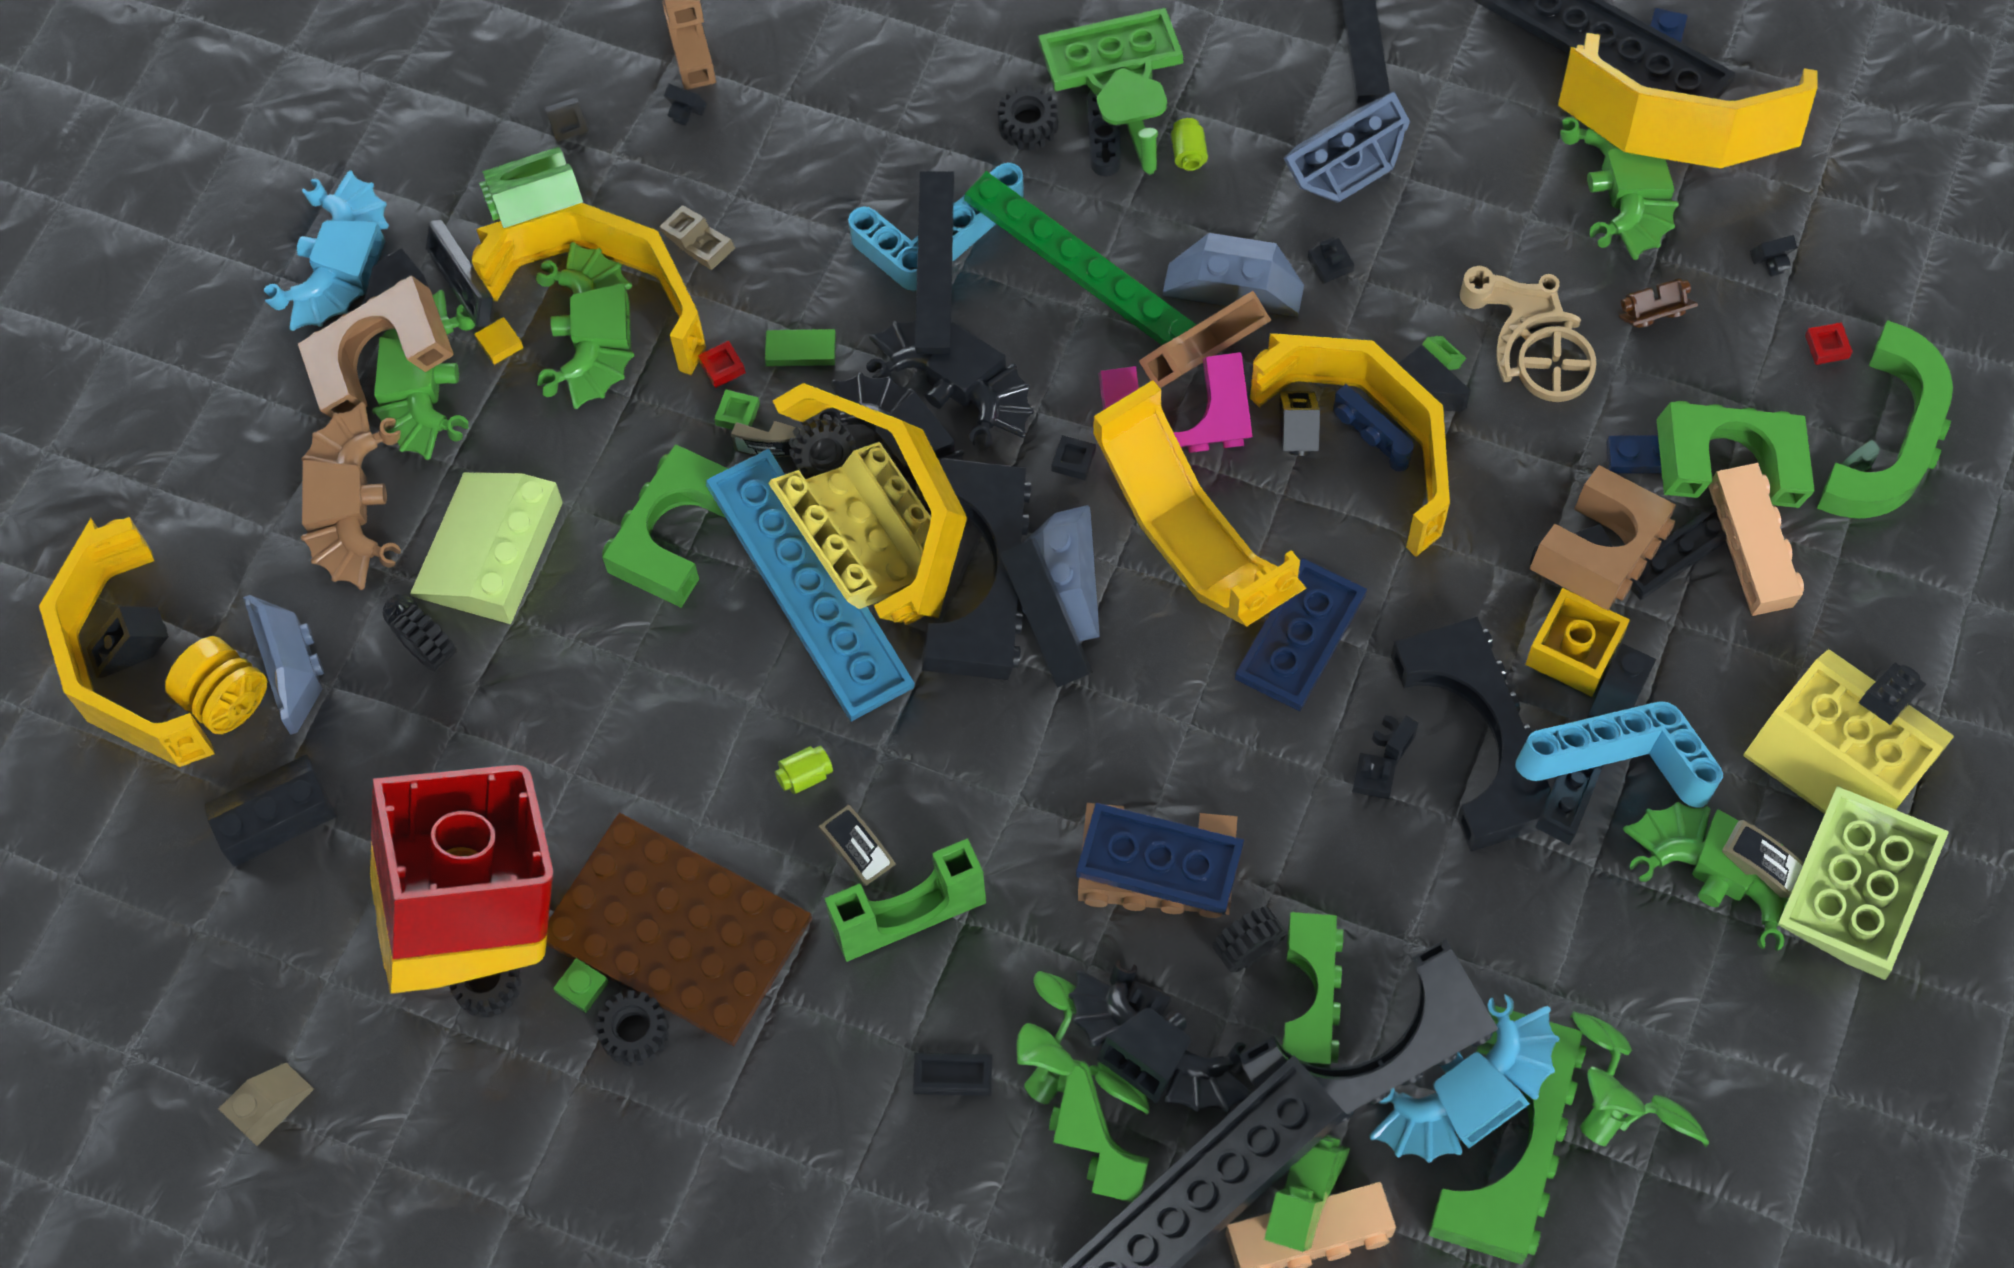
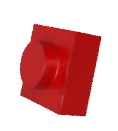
[1805,322,1853,365]
[698,340,746,388]

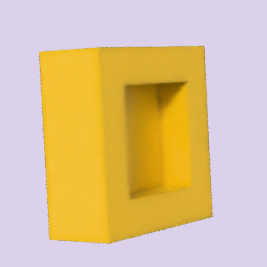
[474,317,523,365]

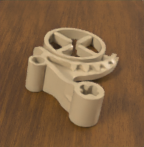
[1459,266,1596,402]

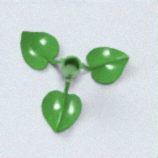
[1017,971,1150,1115]
[1570,1012,1709,1147]

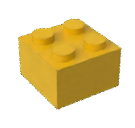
[1525,588,1630,697]

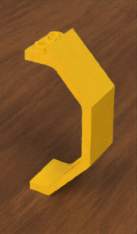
[1558,33,1818,169]
[472,203,706,375]
[1250,333,1450,557]
[1093,380,1306,627]
[772,383,967,625]
[39,517,215,767]

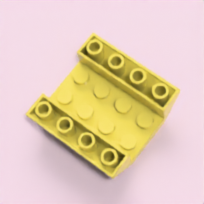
[768,442,931,609]
[1743,649,1954,814]

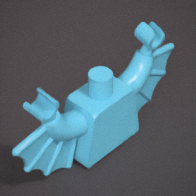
[264,171,389,331]
[1369,995,1559,1162]

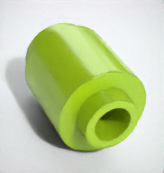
[1170,118,1208,171]
[775,746,833,795]

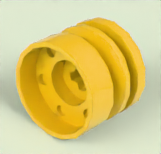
[165,636,267,734]

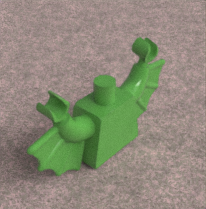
[1560,117,1679,260]
[536,242,634,409]
[372,290,475,460]
[1623,802,1789,951]

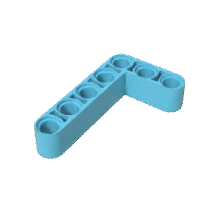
[848,163,1024,291]
[1515,701,1723,808]

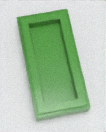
[765,329,836,366]

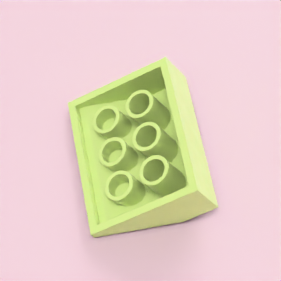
[410,472,563,624]
[1778,786,1949,980]

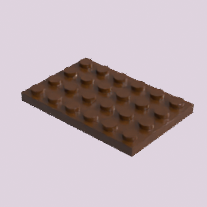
[546,812,812,1047]

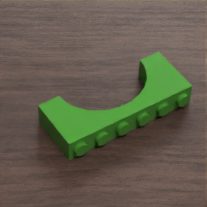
[1428,1005,1586,1265]

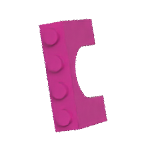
[1098,352,1253,453]

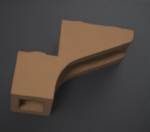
[1139,291,1272,389]

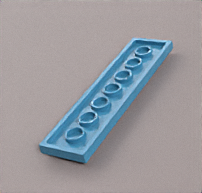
[706,449,915,722]

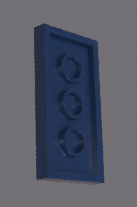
[1235,558,1367,711]
[1076,803,1244,915]

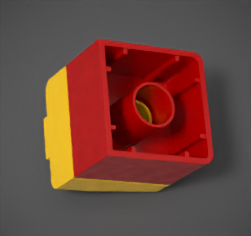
[370,765,553,994]

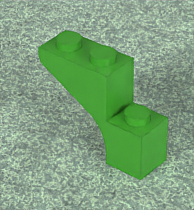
[1049,1060,1150,1202]
[1264,1134,1350,1252]

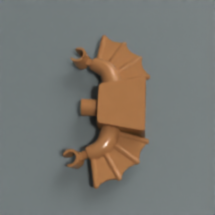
[301,402,401,590]

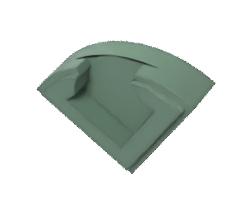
[1841,440,1880,472]

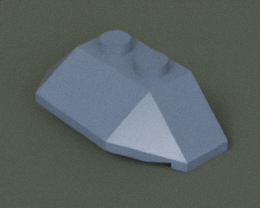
[1284,92,1410,203]
[1163,233,1304,317]
[1022,505,1100,641]
[243,595,324,735]

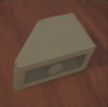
[218,1063,314,1146]

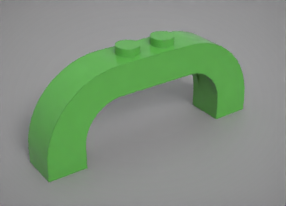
[1817,320,1953,519]

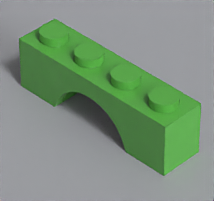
[1282,912,1343,1068]

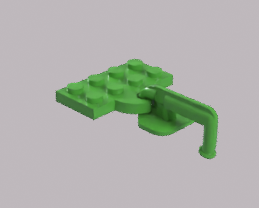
[1039,8,1183,175]

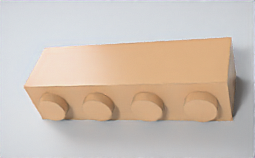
[1708,463,1804,616]
[1226,1182,1396,1268]

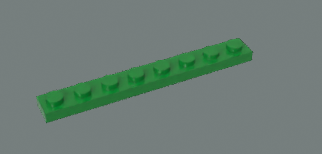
[964,171,1196,345]

